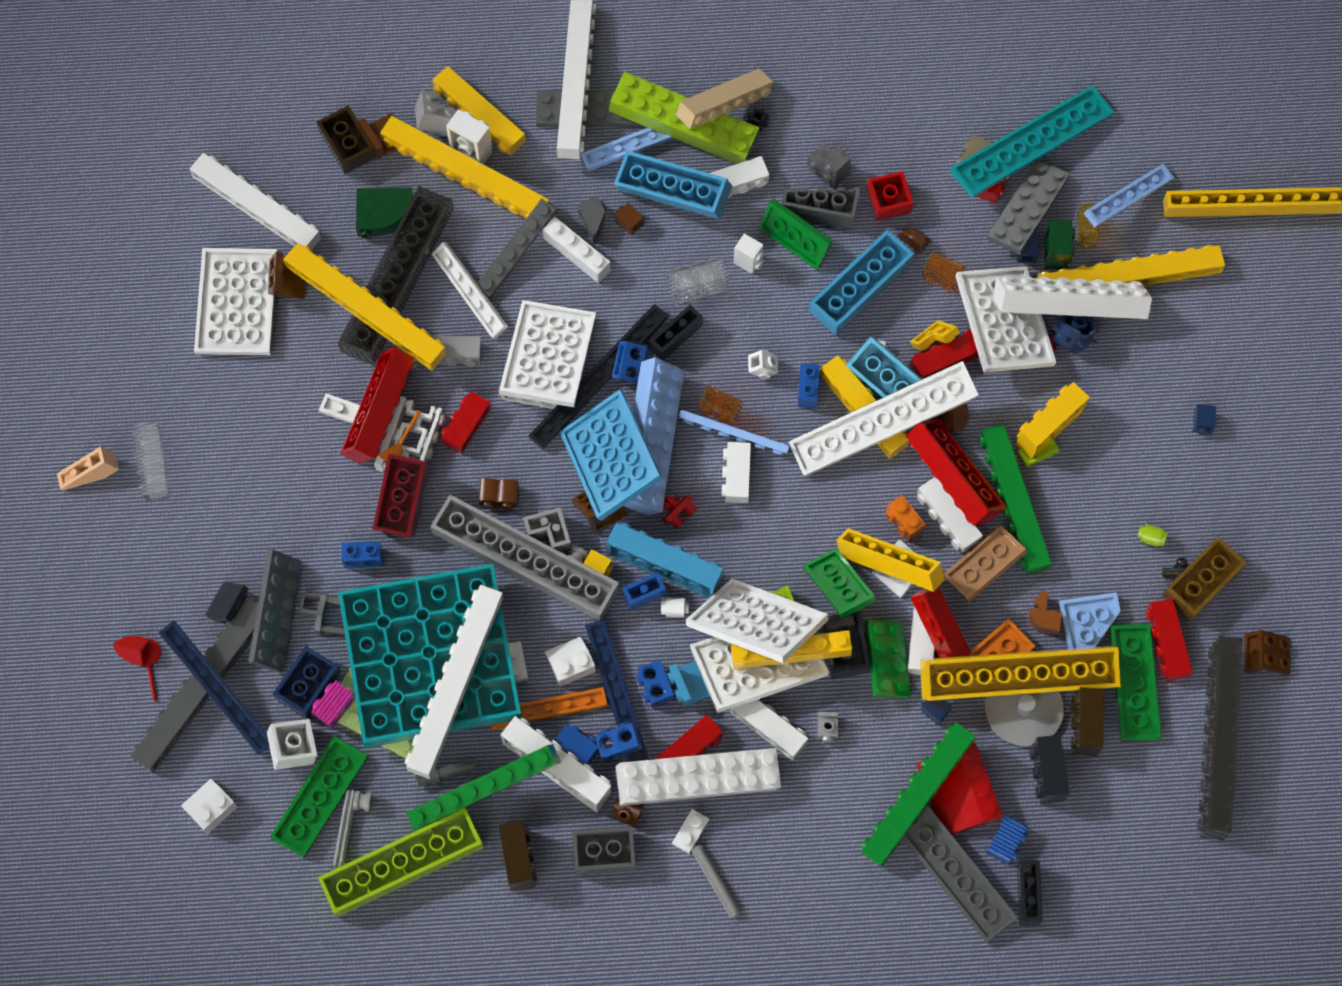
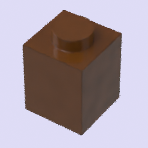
[615,202,644,236]

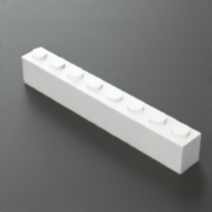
[190,153,321,250]

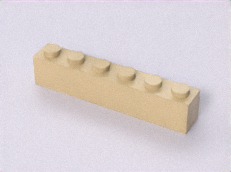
[676,69,773,129]

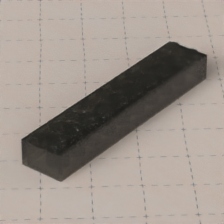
[338,186,454,365]
[1197,636,1243,840]

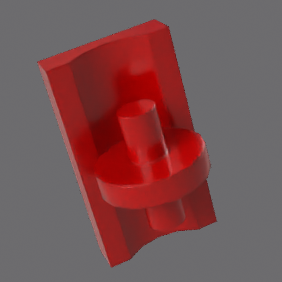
[661,494,697,529]

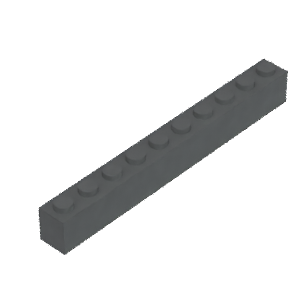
[131,597,258,774]

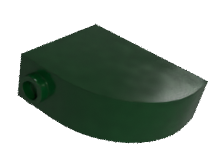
[356,187,414,238]

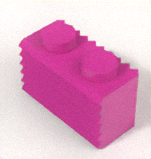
[312,681,356,729]

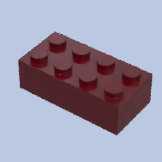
[372,454,430,538]

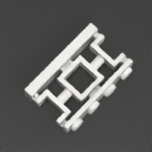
[374,396,445,472]

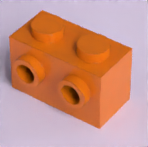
[885,495,926,542]

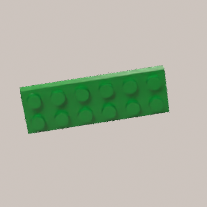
[1110,624,1161,742]
[269,736,369,859]

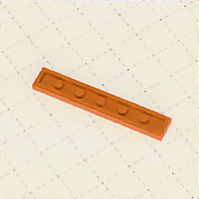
[491,687,608,730]

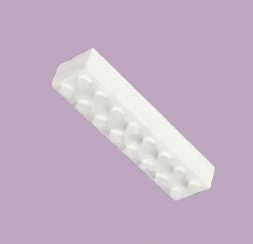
[993,275,1152,319]
[616,748,781,806]

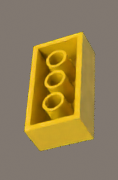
[1015,382,1090,459]

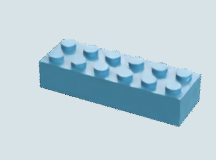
[614,151,732,220]
[809,230,914,336]
[606,522,723,598]

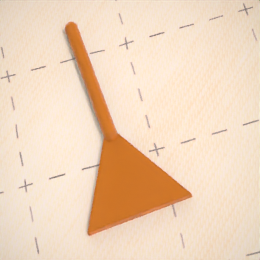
[378,410,420,462]

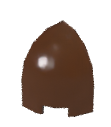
[897,229,931,254]
[942,404,968,432]

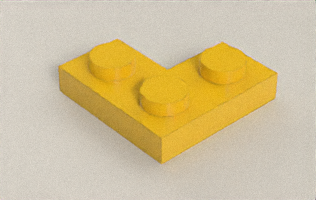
[910,320,960,351]

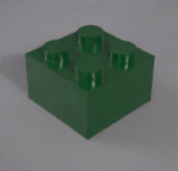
[1044,220,1075,270]

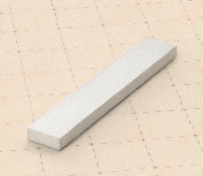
[432,242,508,339]

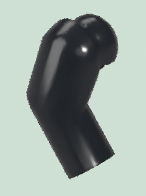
[1162,557,1188,577]

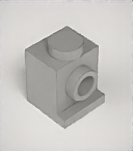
[817,712,838,743]

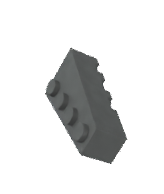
[781,187,860,230]

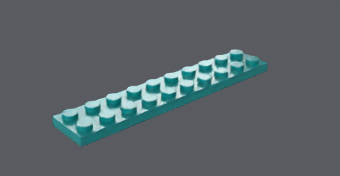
[950,85,1114,198]

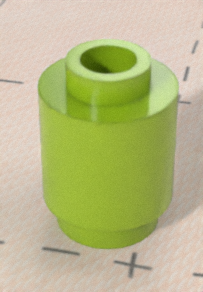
[1137,523,1168,547]

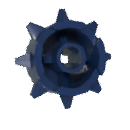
[1052,315,1099,354]

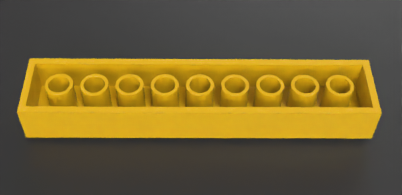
[920,646,1121,701]

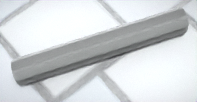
[333,790,356,868]
[692,845,740,918]

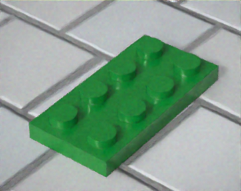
[758,199,833,270]
[803,548,876,619]
[865,619,911,699]

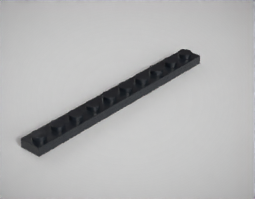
[528,304,668,450]

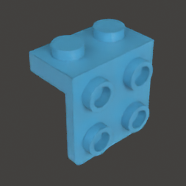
[667,661,711,707]

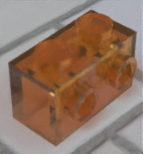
[699,385,742,425]

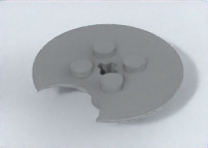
[985,691,1064,747]

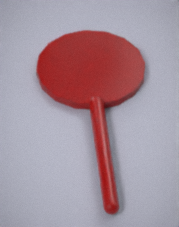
[140,638,161,701]

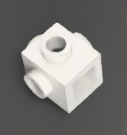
[748,350,778,379]

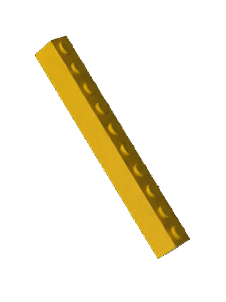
[380,116,550,220]
[1163,187,1342,217]
[283,243,446,371]
[1037,245,1225,286]

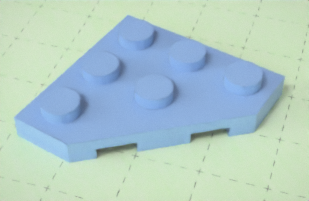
[1058,592,1121,649]

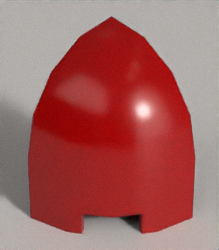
[112,636,150,666]

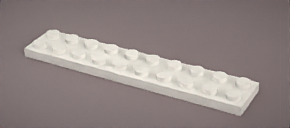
[789,361,979,477]

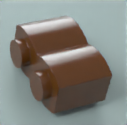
[478,478,519,510]

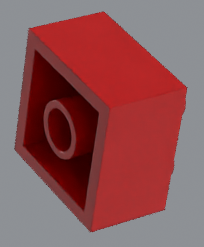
[866,171,914,221]

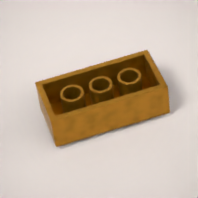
[1162,536,1247,621]

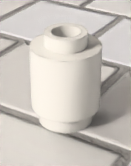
[661,597,689,618]

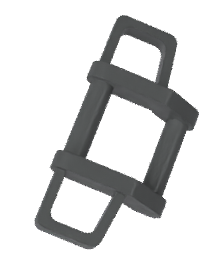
[299,592,345,636]

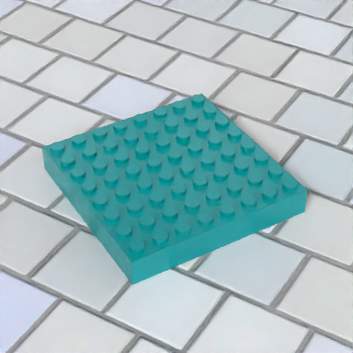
[338,564,521,748]

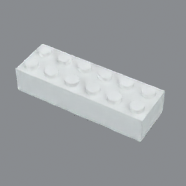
[500,716,612,813]

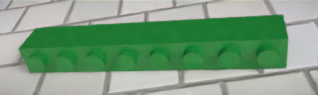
[978,424,1052,576]
[861,722,976,868]
[406,744,562,831]

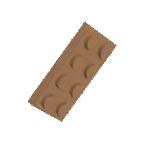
[944,525,1027,602]

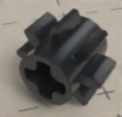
[747,108,769,131]

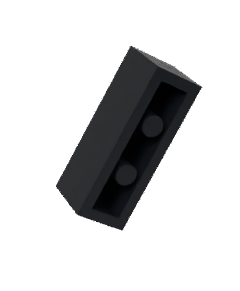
[649,305,703,360]
[1017,860,1042,925]

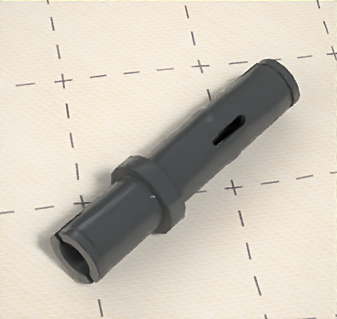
[415,759,476,787]

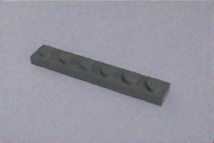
[477,199,557,299]

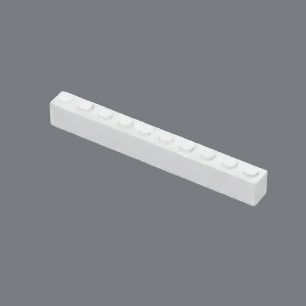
[557,0,596,159]
[405,585,503,779]

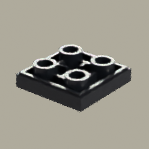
[205,582,249,622]

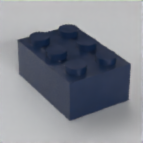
[272,646,341,719]

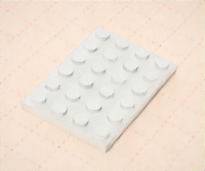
[194,248,278,355]
[955,266,1056,373]
[499,300,596,407]
[686,579,828,663]
[690,637,829,713]

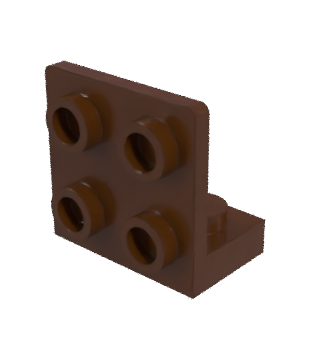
[359,113,397,159]
[268,252,305,300]
[572,491,628,535]
[1244,630,1290,675]

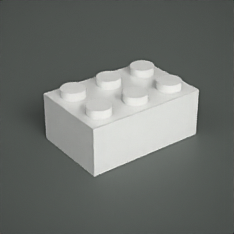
[446,109,493,165]

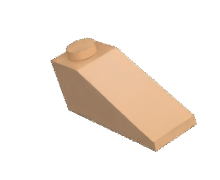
[57,447,119,490]

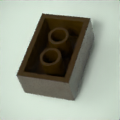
[316,105,377,174]
[1070,687,1104,756]
[499,820,537,892]

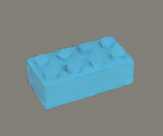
[846,335,923,398]

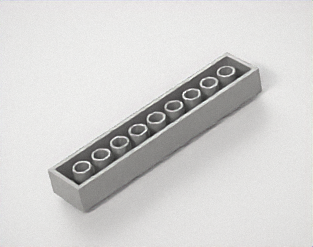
[430,495,619,621]

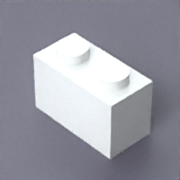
[734,234,764,274]

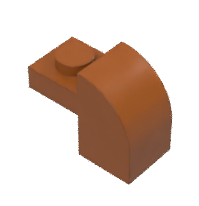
[1028,590,1062,636]

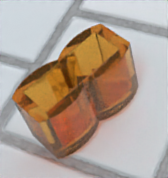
[922,252,966,291]

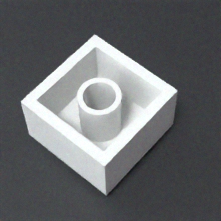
[267,719,317,770]

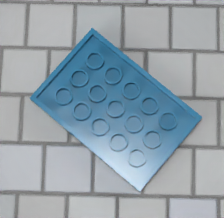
[560,390,663,521]

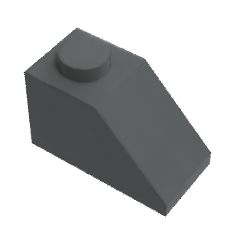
[577,196,607,243]

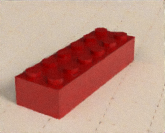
[340,347,414,464]
[906,419,1007,526]

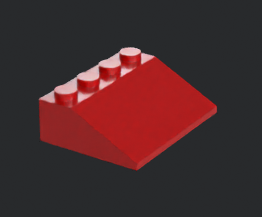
[917,741,1002,835]

